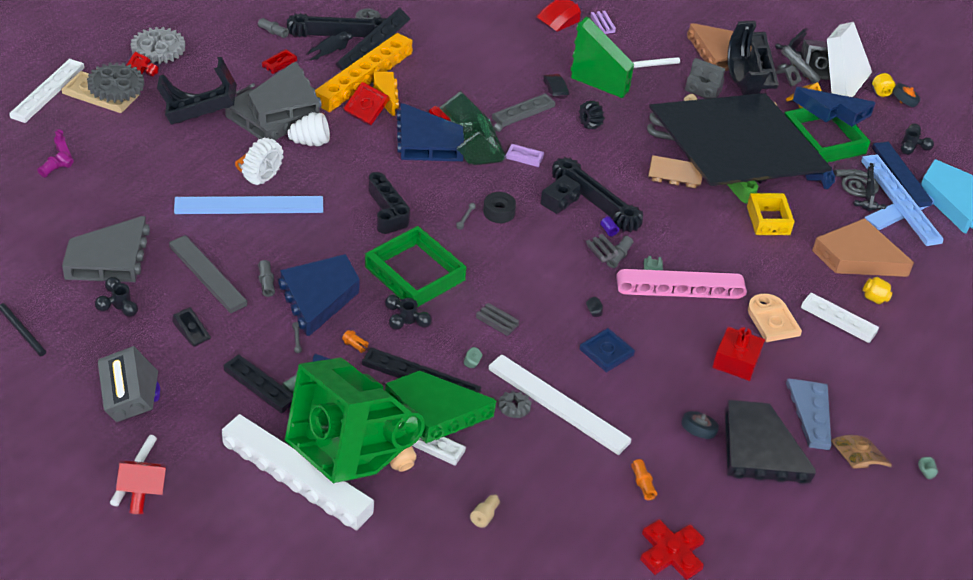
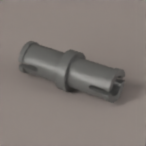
[258,18,289,38]
[606,236,633,268]
[258,260,275,297]

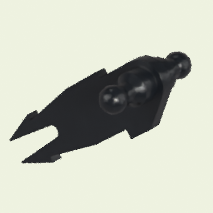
[775,27,808,57]
[306,31,353,60]
[853,163,886,211]

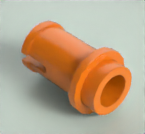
[342,330,369,353]

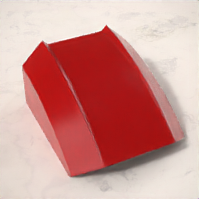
[535,0,581,32]

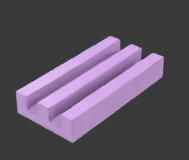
[590,11,616,34]
[506,144,544,167]

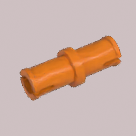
[631,459,657,500]

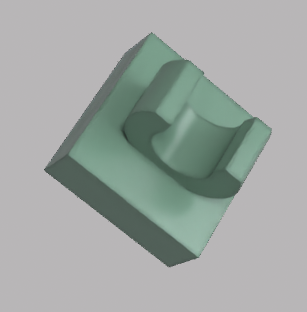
[643,256,663,271]

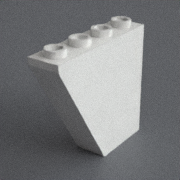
[827,22,872,97]

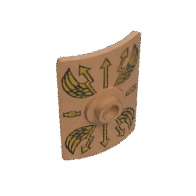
[831,435,892,469]

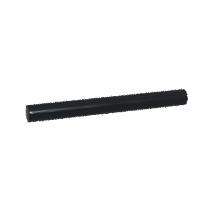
[0,303,46,356]

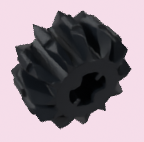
[578,100,605,129]

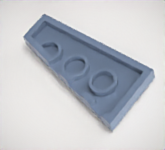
[786,378,831,450]

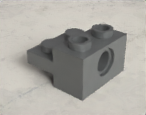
[685,58,725,99]

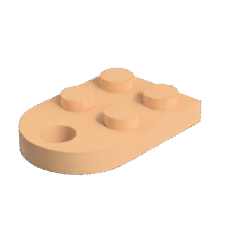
[748,294,802,342]

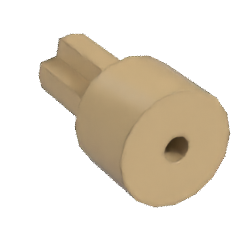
[470,495,500,527]

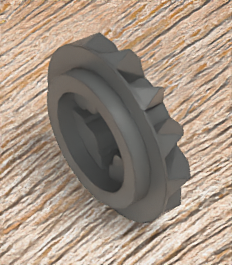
[356,8,381,19]
[499,390,531,418]

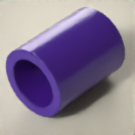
[600,217,619,237]

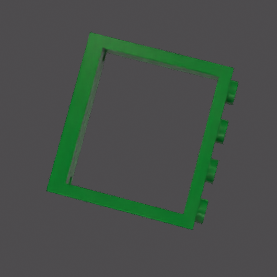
[784,108,870,163]
[365,226,466,307]

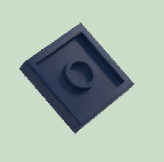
[579,328,635,373]

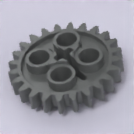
[87,62,144,103]

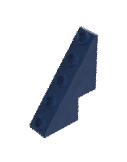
[793,87,876,127]

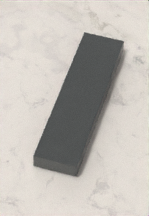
[492,93,555,127]

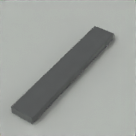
[169,235,247,314]

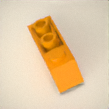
[373,72,399,116]

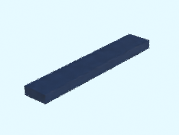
[872,142,933,207]

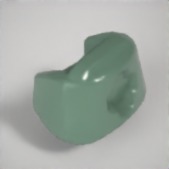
[464,347,483,368]
[918,457,938,479]

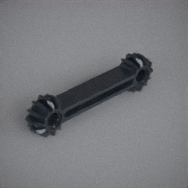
[286,13,387,38]
[552,157,643,233]

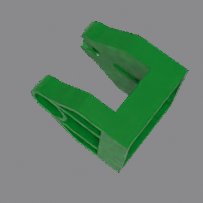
[285,357,425,484]

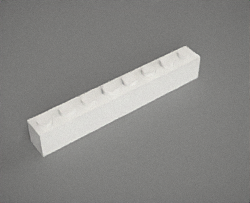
[222,414,374,530]

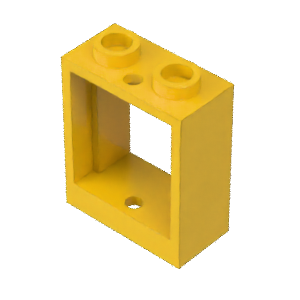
[747,193,794,235]

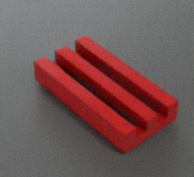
[262,49,297,74]

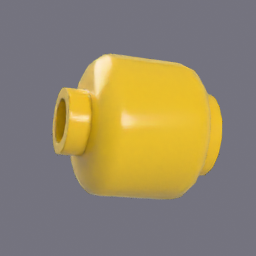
[872,73,896,97]
[863,277,893,304]

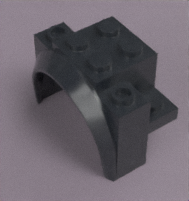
[727,21,779,95]

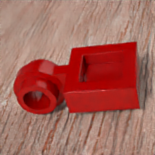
[126,52,159,77]

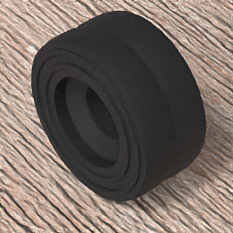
[483,192,516,223]

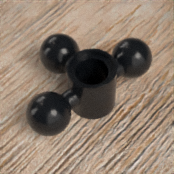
[901,123,934,155]
[95,277,138,317]
[385,295,432,330]

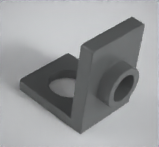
[775,63,802,87]

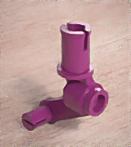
[37,129,74,178]

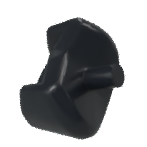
[586,297,603,317]

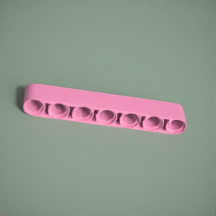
[617,269,747,299]

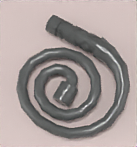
[834,169,879,197]

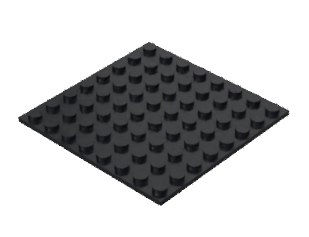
[649,93,832,186]

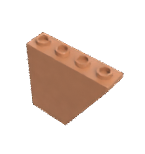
[687,23,752,71]
[812,219,914,277]

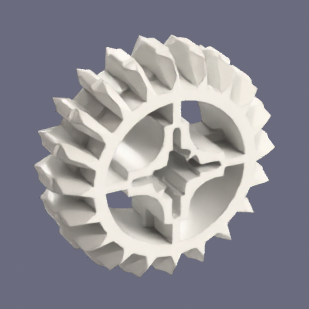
[241,137,284,185]

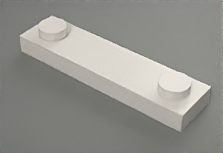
[801,293,879,343]

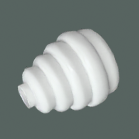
[288,112,330,146]

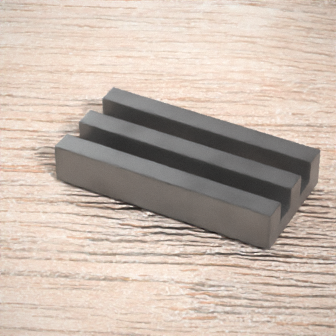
[586,234,619,262]
[476,303,519,336]

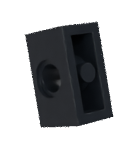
[540,175,581,214]

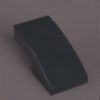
[543,74,569,96]

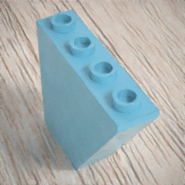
[921,159,973,233]

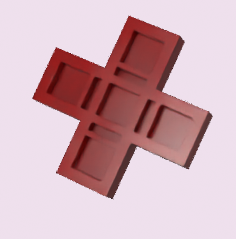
[640,519,705,580]

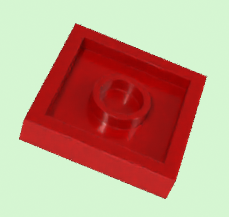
[343,82,390,126]

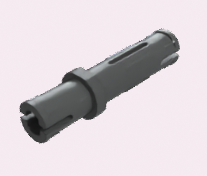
[781,45,821,83]

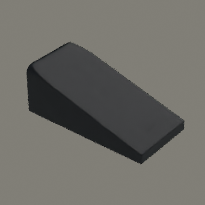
[172,307,211,347]

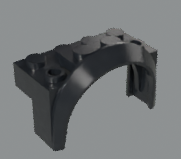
[157,57,237,125]

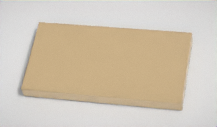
[62,71,139,113]

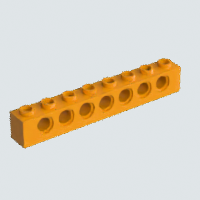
[315,33,413,112]

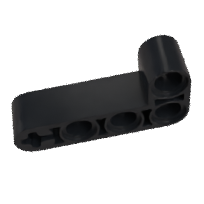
[368,172,410,234]

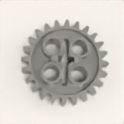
[131,27,185,64]

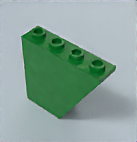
[570,17,634,98]
[385,371,496,444]

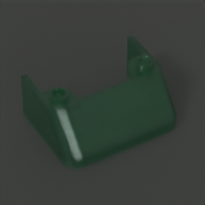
[440,91,507,165]

